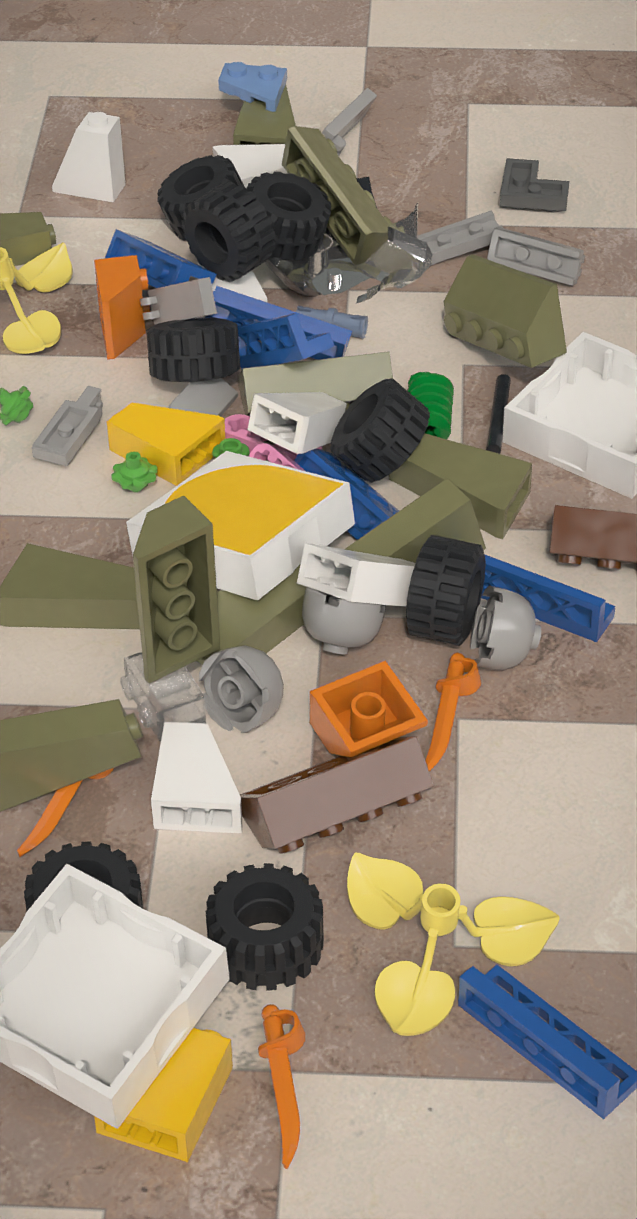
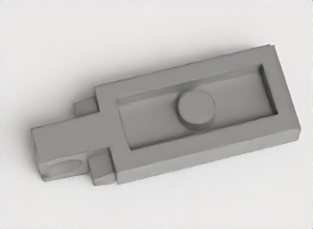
[32,386,103,466]

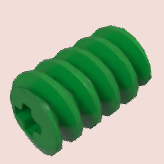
[407,372,454,439]

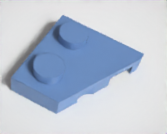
[218,62,287,112]

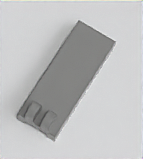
[322,88,377,156]
[406,210,503,269]
[487,227,585,286]
[140,277,217,325]

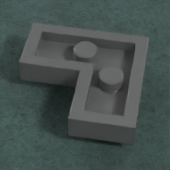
[500,158,570,212]

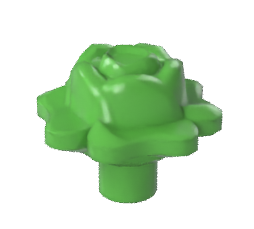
[0,386,33,425]
[111,452,158,492]

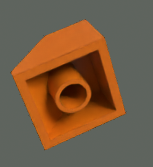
[94,255,150,360]
[309,660,428,757]

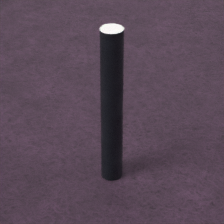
[486,374,511,454]

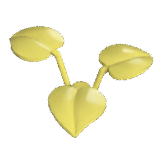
[0,242,73,354]
[347,852,559,1036]

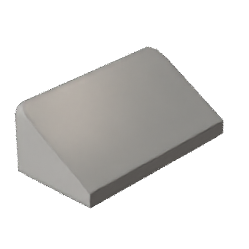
[168,378,238,416]

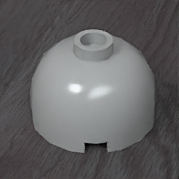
[470,585,541,671]
[302,587,386,654]
[199,645,284,733]

